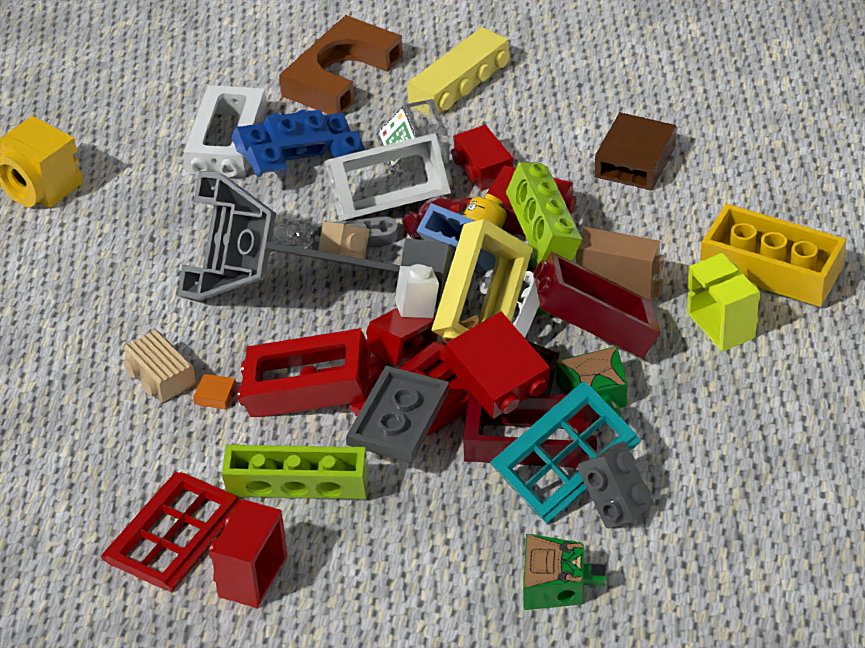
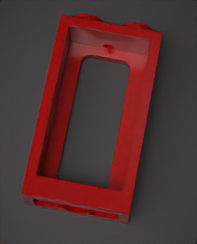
[237,328,371,417]

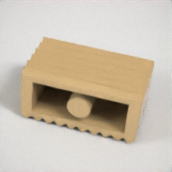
[124,329,196,403]

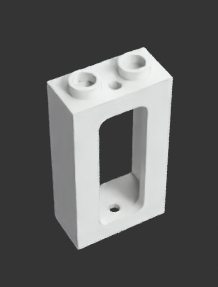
[184,85,267,177]
[324,133,452,221]

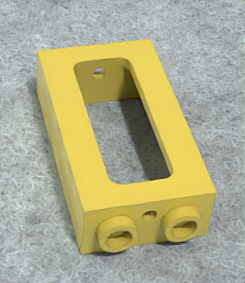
[431,219,533,343]

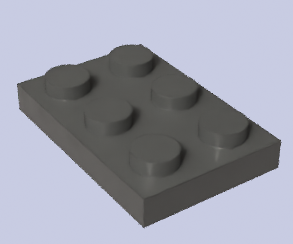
[346,366,450,463]

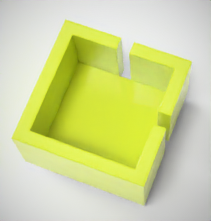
[686,253,760,352]

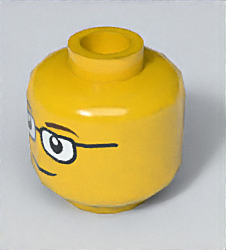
[463,194,507,229]

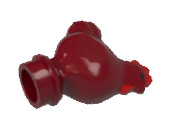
[401,196,472,239]

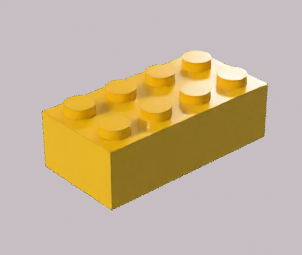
[700,203,847,307]

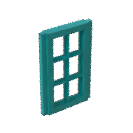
[490,381,641,524]

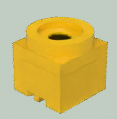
[0,116,83,208]

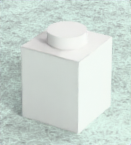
[395,264,439,318]

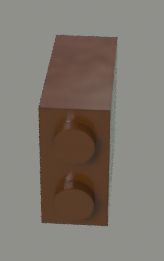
[595,112,677,191]

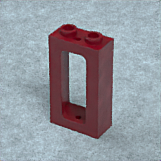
[534,251,661,359]
[463,392,599,468]

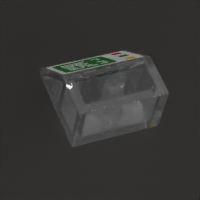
[377,99,450,175]

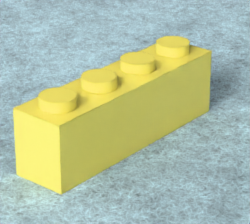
[407,27,510,117]

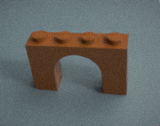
[279,15,403,114]

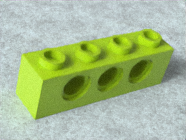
[506,161,582,263]
[222,445,369,499]

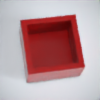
[209,499,288,609]

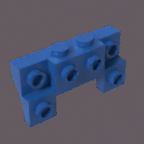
[231,109,365,177]

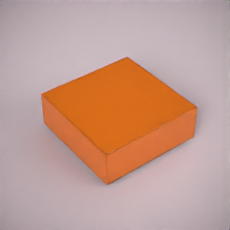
[193,373,237,410]

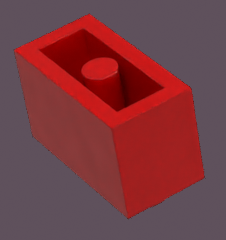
[451,124,514,191]
[366,308,438,366]

